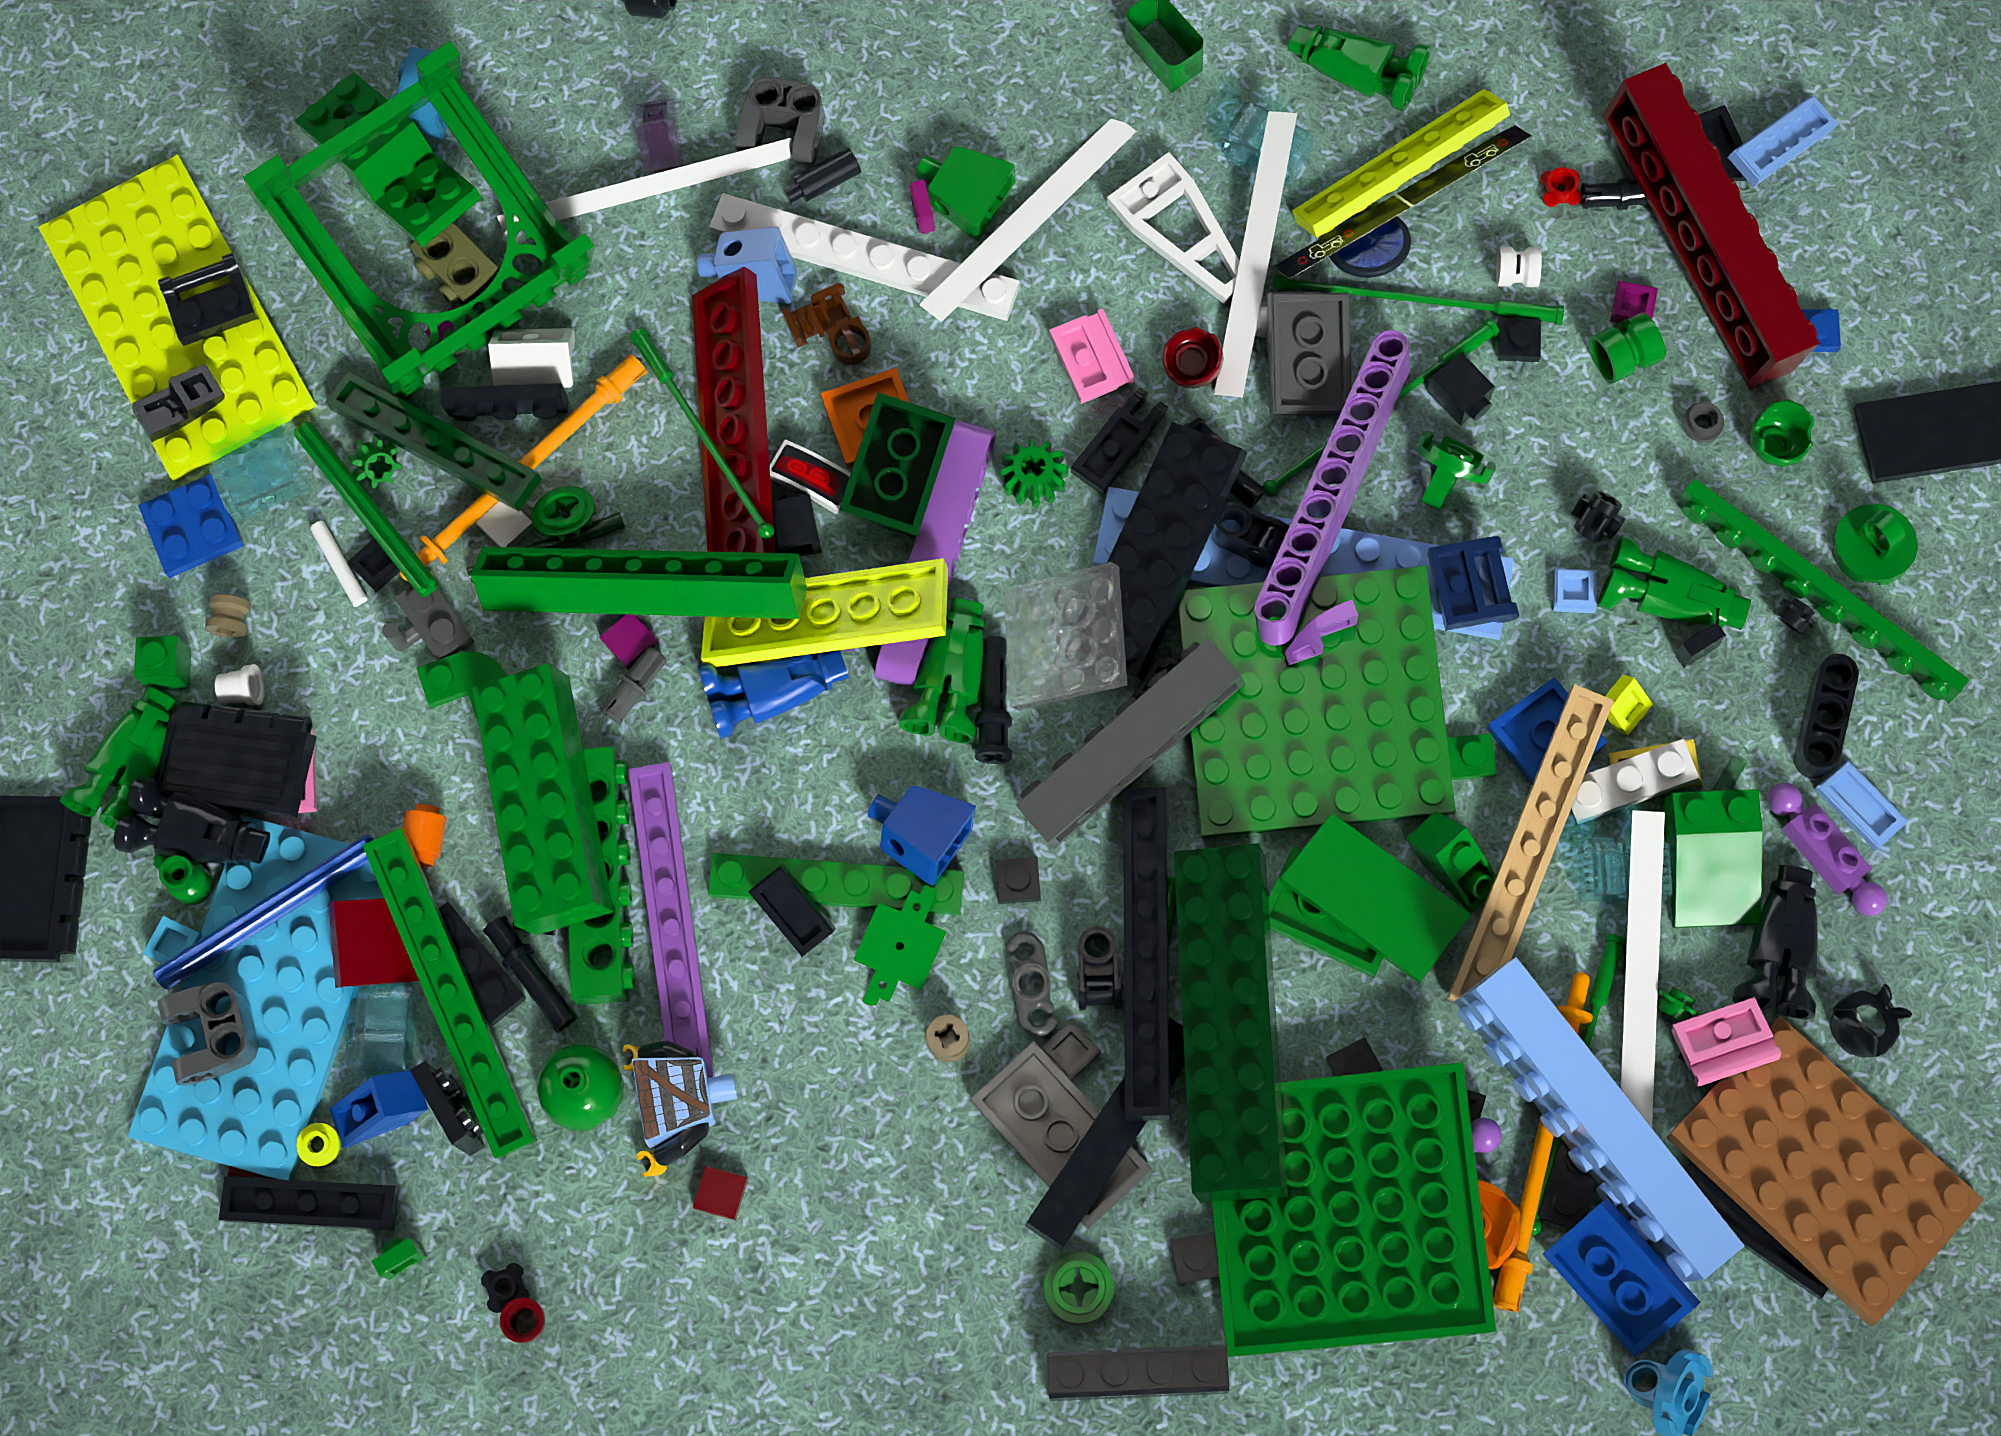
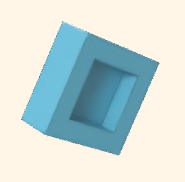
[142,916,202,963]

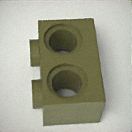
[410,223,504,309]

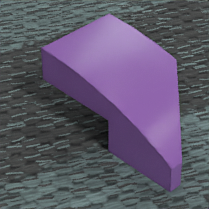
[1285,599,1358,665]

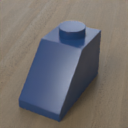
[330,1070,428,1149]

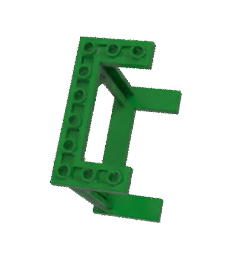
[243,41,595,398]

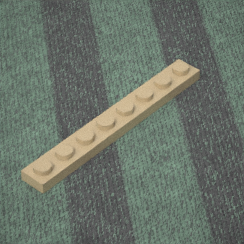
[1446,684,1614,1002]

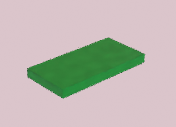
[1280,813,1471,984]

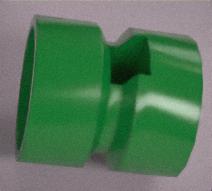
[1588,312,1666,384]

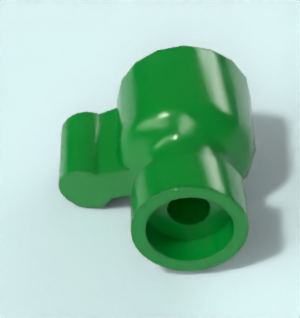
[153,855,214,905]

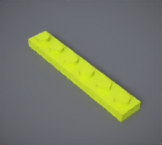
[1292,89,1510,238]

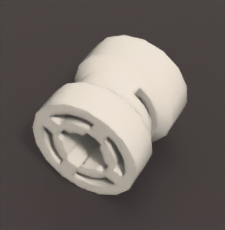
[1496,246,1542,288]

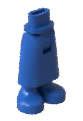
[698,650,849,739]

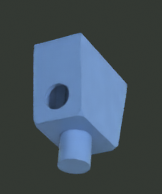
[698,227,797,304]

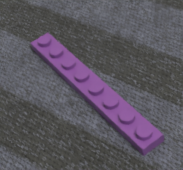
[628,762,715,1078]

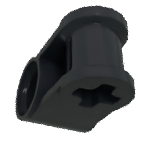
[1211,501,1290,571]
[1077,925,1122,1011]

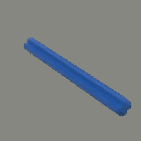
[153,834,374,989]

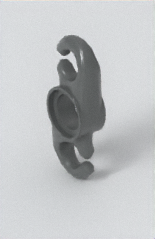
[1006,932,1057,1037]

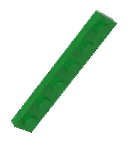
[708,853,964,915]

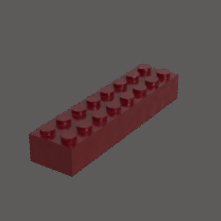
[1601,63,1820,391]

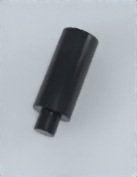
[783,148,861,204]

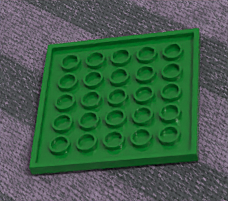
[1178,566,1456,838]
[1212,1062,1497,1358]

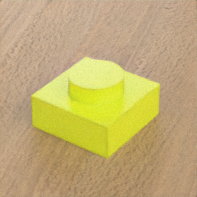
[1605,674,1653,735]

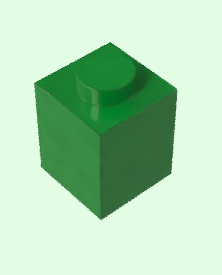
[134,636,191,690]

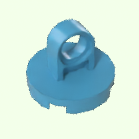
[1623,1349,1713,1436]

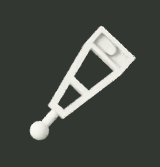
[1107,152,1268,338]

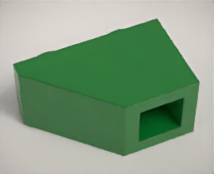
[1406,811,1496,913]

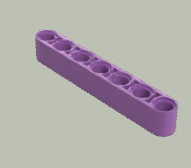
[875,420,996,688]

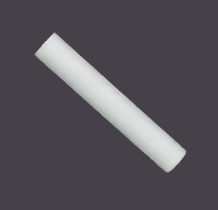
[310,521,368,607]

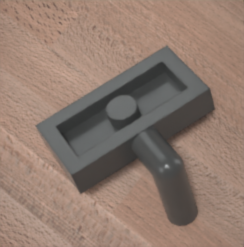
[382,586,474,660]

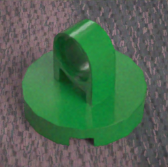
[1415,431,1496,511]
[1832,504,1918,585]

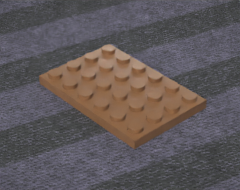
[1666,1016,1984,1327]

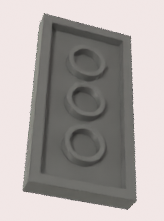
[970,1041,1152,1230]

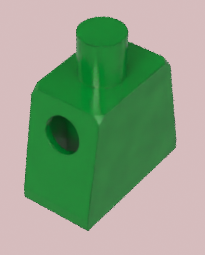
[916,146,1016,241]

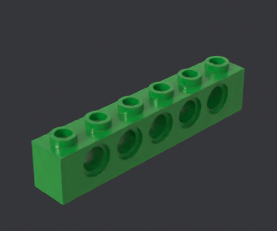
[569,746,635,1005]

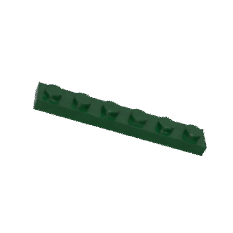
[325,371,542,512]

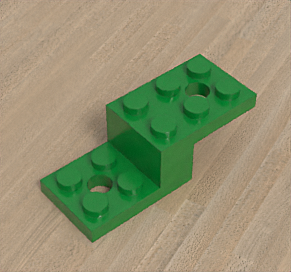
[294,72,482,248]

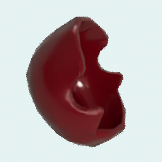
[1162,327,1224,389]

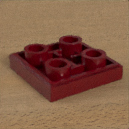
[328,898,419,988]

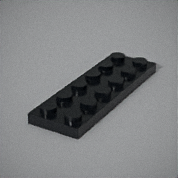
[1068,421,1247,680]

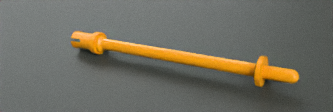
[400,354,647,581]
[1493,971,1593,1313]

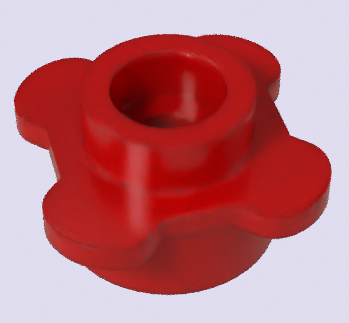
[1540,167,1582,207]

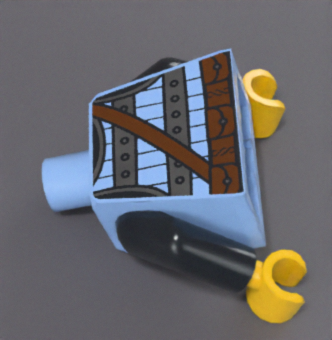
[622,1040,738,1177]

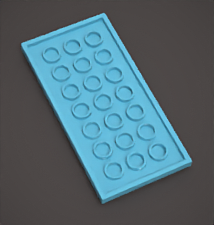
[127,815,384,1180]

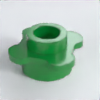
[1657,987,1699,1022]

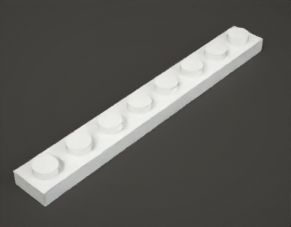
[709,193,1020,321]

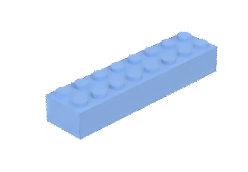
[1454,957,1744,1283]

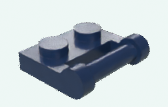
[1427,536,1520,631]

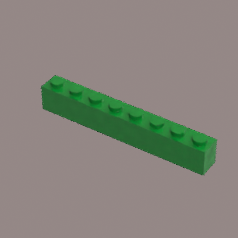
[470,547,808,619]

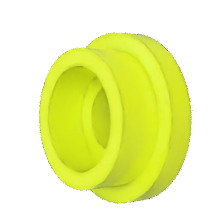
[296,1123,341,1166]

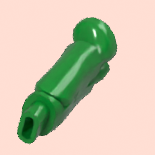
[1288,24,1431,111]
[1597,534,1751,630]
[898,598,985,745]
[60,687,177,831]

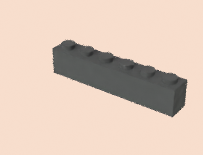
[1016,638,1245,849]

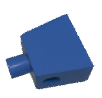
[868,785,976,886]

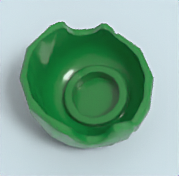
[1750,399,1815,468]

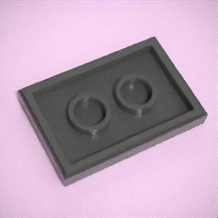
[1267,292,1352,415]

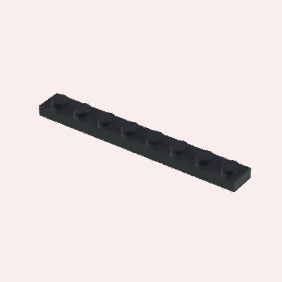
[1123,787,1170,1121]

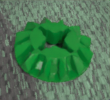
[531,486,597,542]
[1044,1252,1114,1324]

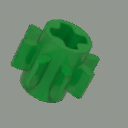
[347,435,402,489]

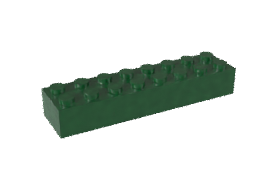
[1174,843,1288,1203]

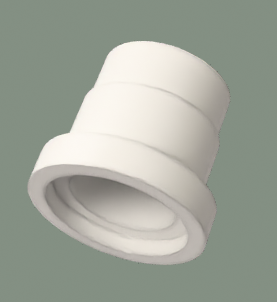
[215,664,265,706]

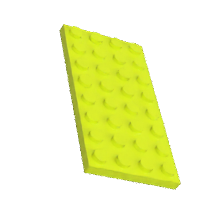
[38,154,317,482]

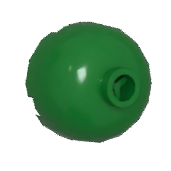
[536,1044,624,1131]

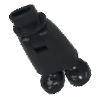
[114,775,270,865]
[1732,865,1818,1020]

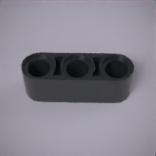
[1794,654,1859,779]

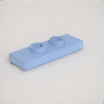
[1728,95,1838,187]

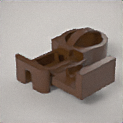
[781,283,871,365]

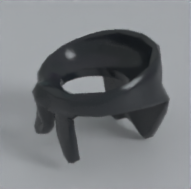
[1830,984,1912,1058]

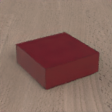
[693,1166,749,1221]

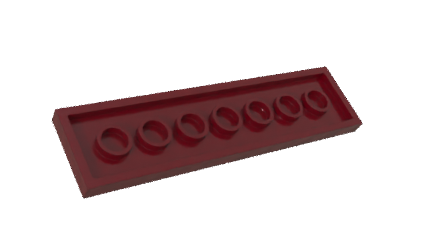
[692,267,775,553]

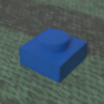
[1801,309,1841,352]

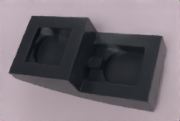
[132,364,225,442]

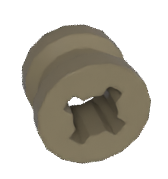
[205,594,251,638]
[926,1015,970,1062]

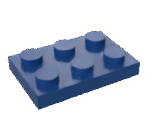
[1543,1198,1700,1358]

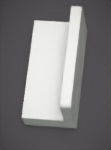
[488,328,575,387]

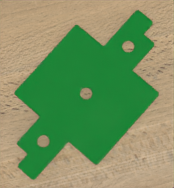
[854,885,946,1006]

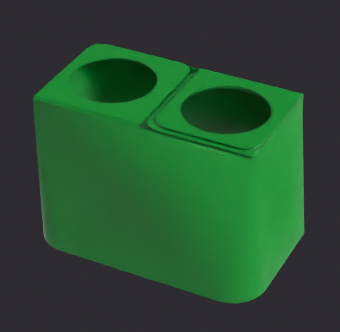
[1126,0,1204,93]

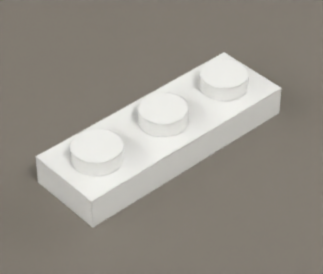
[1572,738,1700,824]

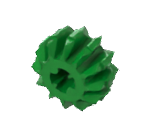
[999,437,1068,509]

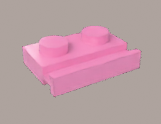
[1049,309,1134,404]
[1671,997,1782,1087]

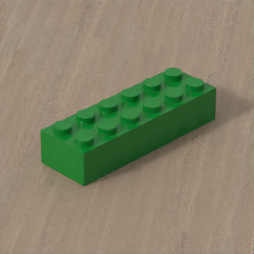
[472,663,614,935]

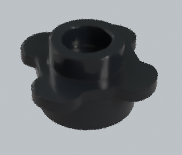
[1775,598,1817,635]
[481,1263,530,1313]

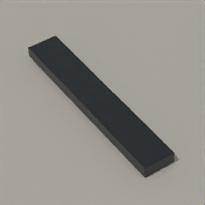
[1025,1017,1185,1251]

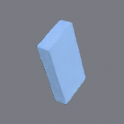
[1814,760,1908,851]

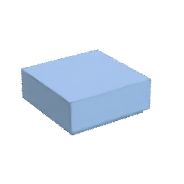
[1553,568,1597,613]

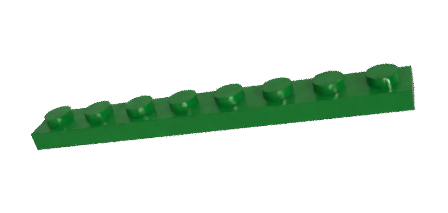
[1677,478,1970,704]
[362,828,538,1159]

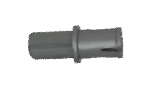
[599,647,667,725]

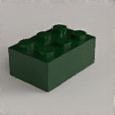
[839,392,956,538]

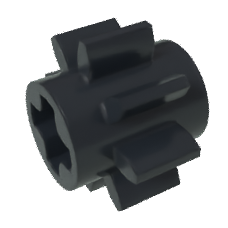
[1570,490,1625,542]

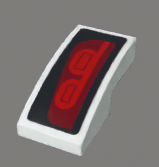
[769,439,851,514]

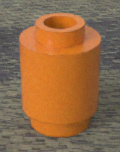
[402,804,447,868]

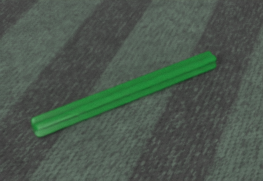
[294,421,438,597]

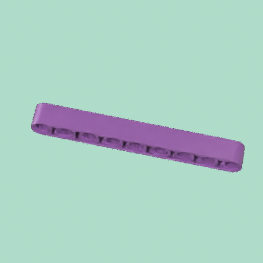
[1254,330,1410,646]

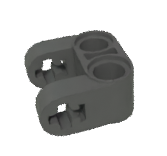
[735,77,825,164]
[158,982,258,1086]

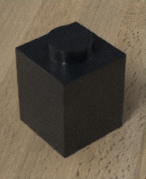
[1427,352,1495,426]
[772,493,822,557]

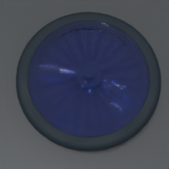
[1328,208,1411,278]

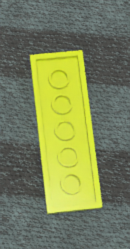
[701,558,948,667]

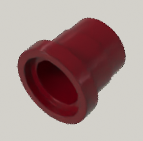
[500,1298,545,1343]

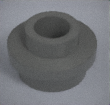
[1682,402,1724,442]

